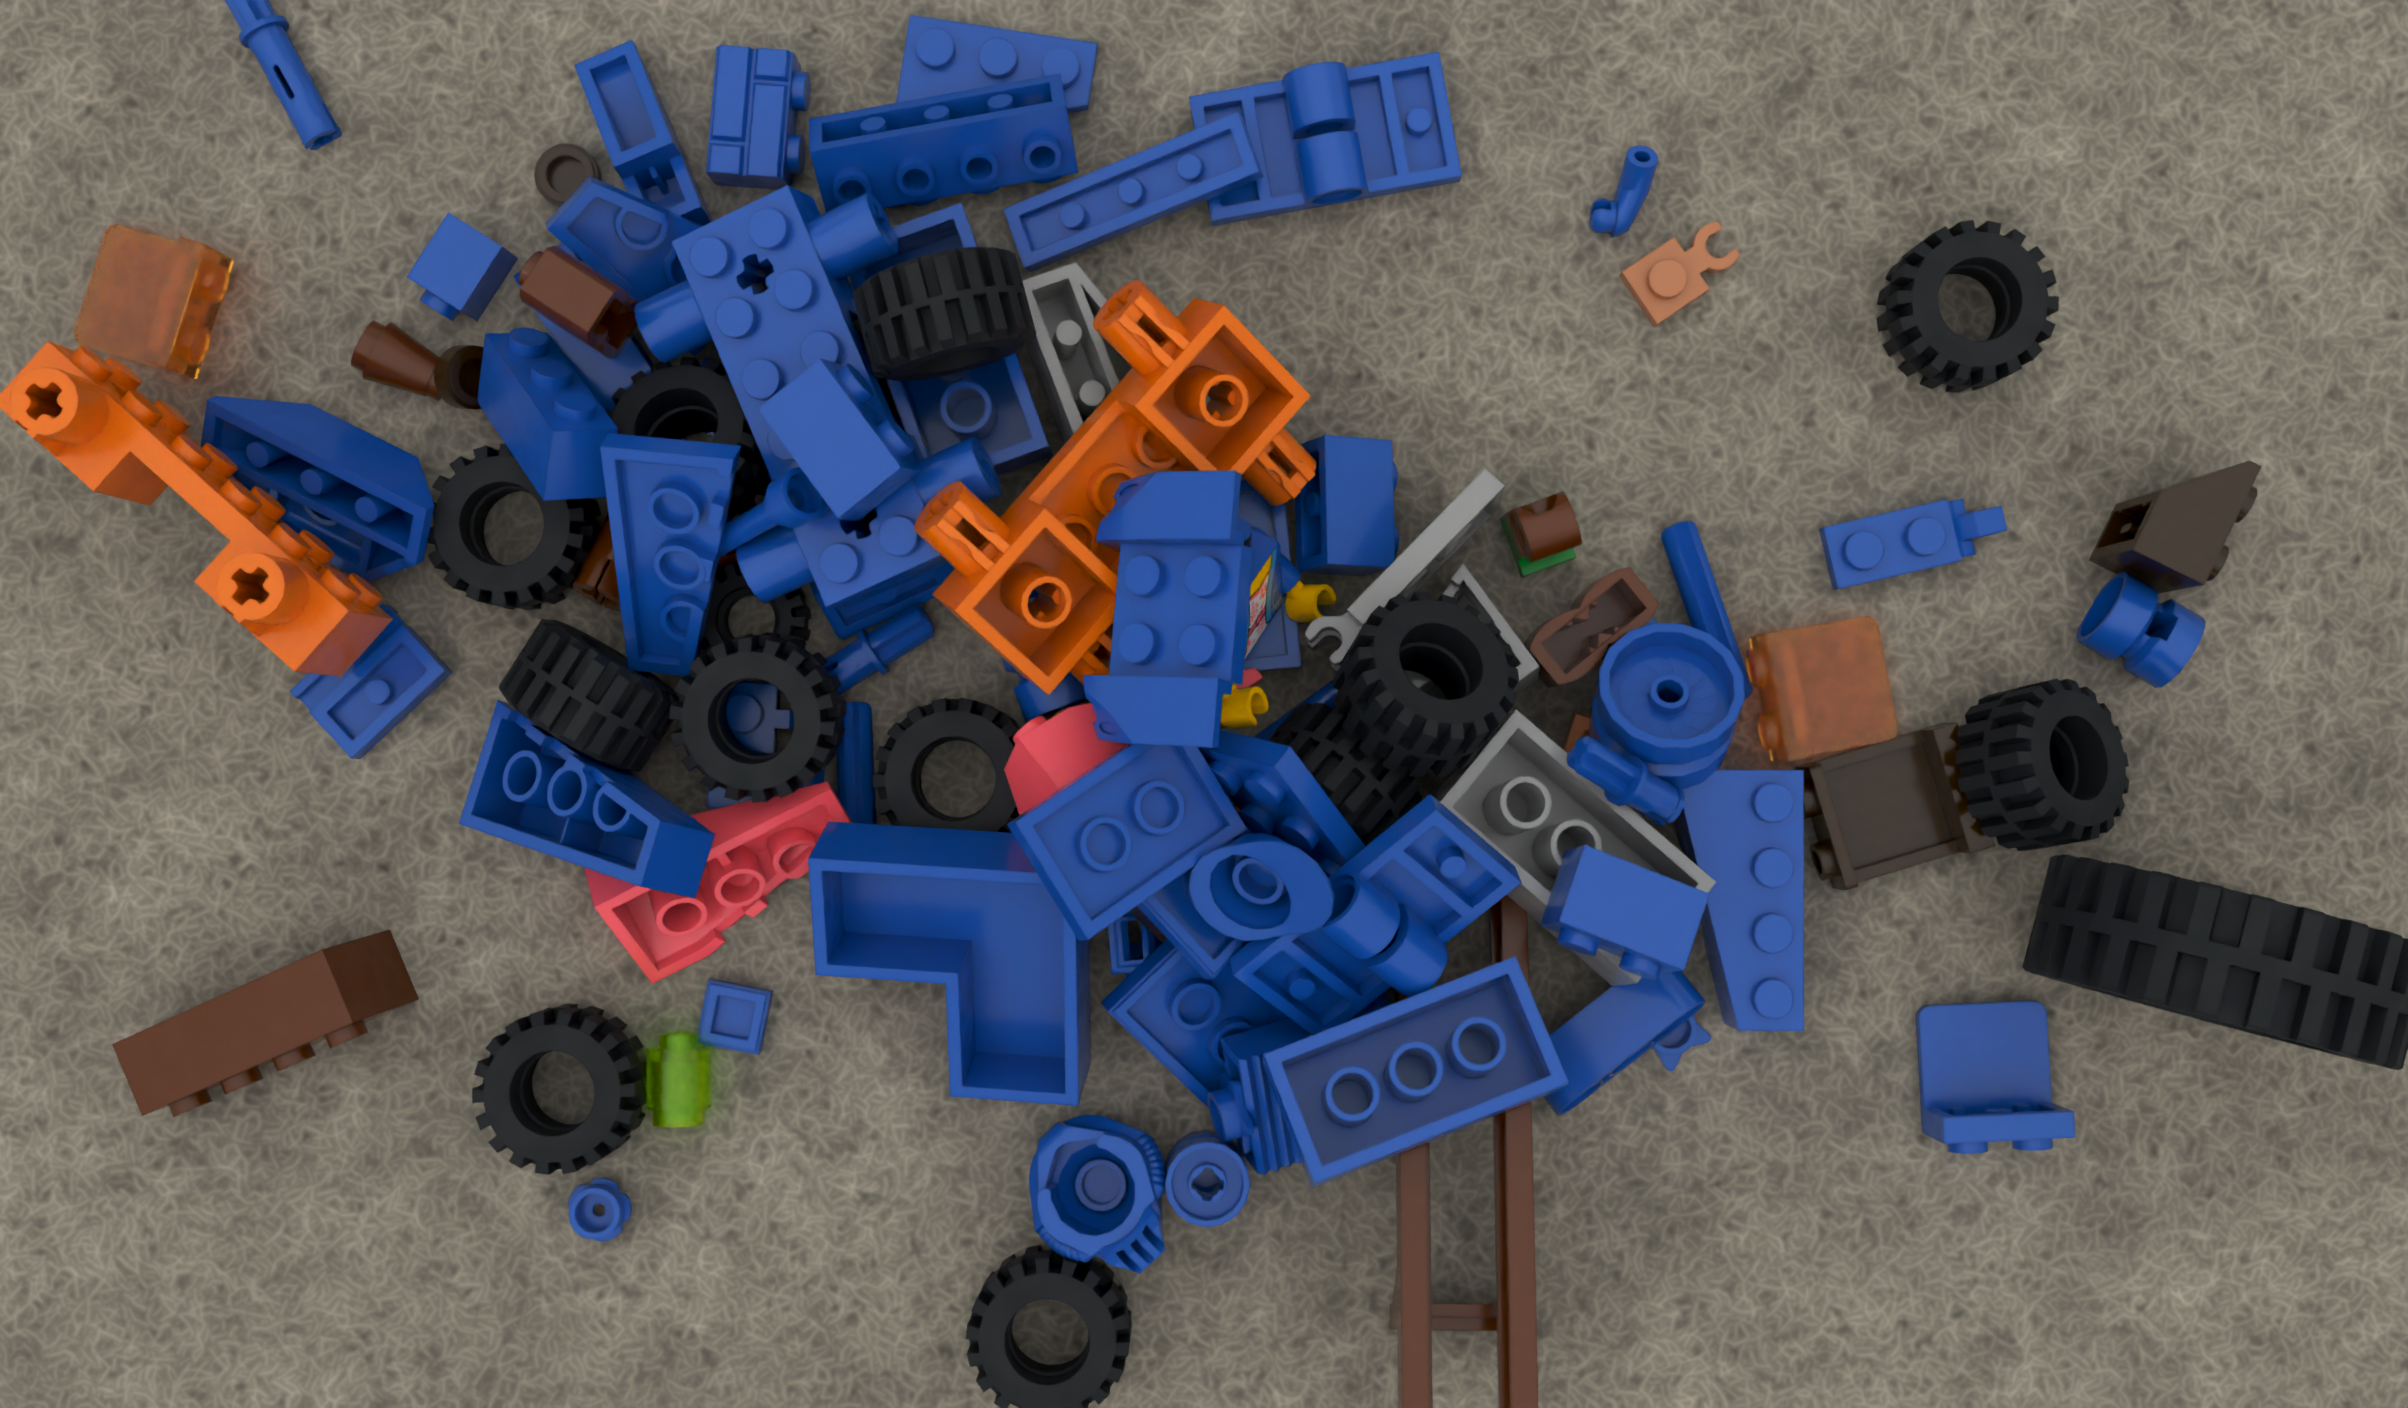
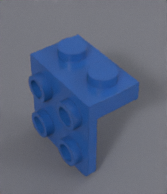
[1916,1000,2075,1154]

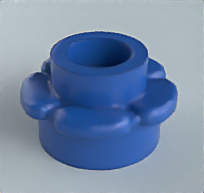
[568,1178,632,1242]

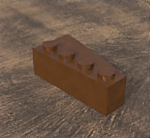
[112,930,419,1117]

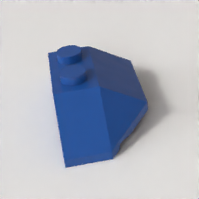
[200,396,434,582]

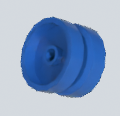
[1589,623,1745,790]

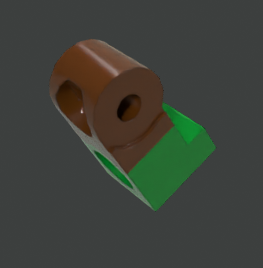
[1500,492,1582,578]

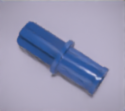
[824,605,935,696]
[1567,736,1685,826]

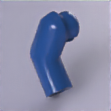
[1589,145,1658,238]

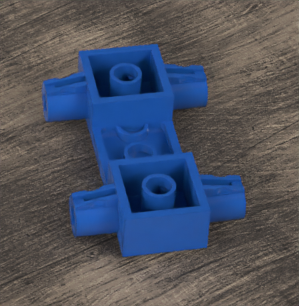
[634,185,1001,607]

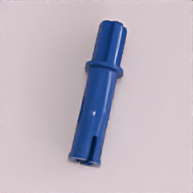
[225,0,342,150]

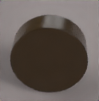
[534,144,601,208]
[434,345,483,410]

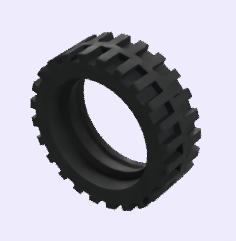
[2022,855,2408,1070]

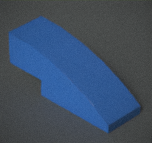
[574,40,713,226]

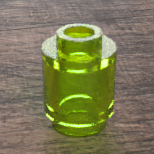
[646,1032,712,1128]

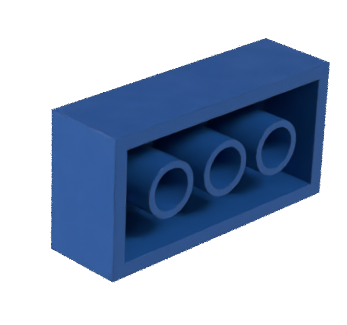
[850,203,1054,476]
[1262,956,1569,1189]

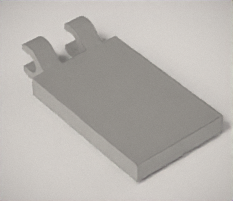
[1305,468,1505,673]

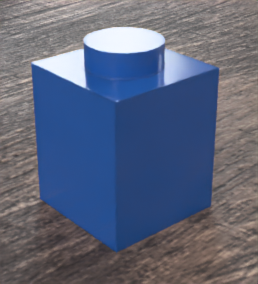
[407,212,518,321]

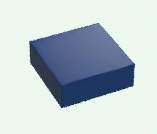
[696,979,773,1055]

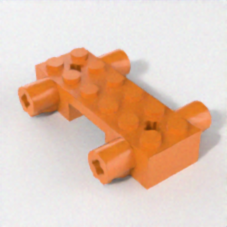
[914,280,1316,695]
[0,341,393,677]

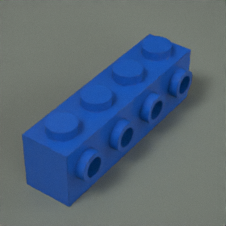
[809,73,1079,212]

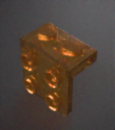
[74,224,234,380]
[1746,616,1897,762]

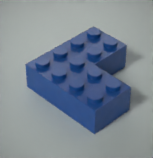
[808,821,1091,1106]

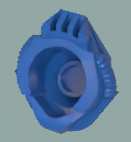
[1029,1115,1166,1274]

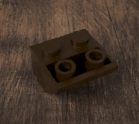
[2089,461,2262,594]

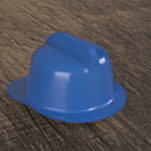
[1189,833,1335,941]

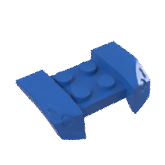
[1083,471,1254,748]

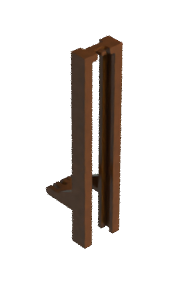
[1390,895,1539,1408]

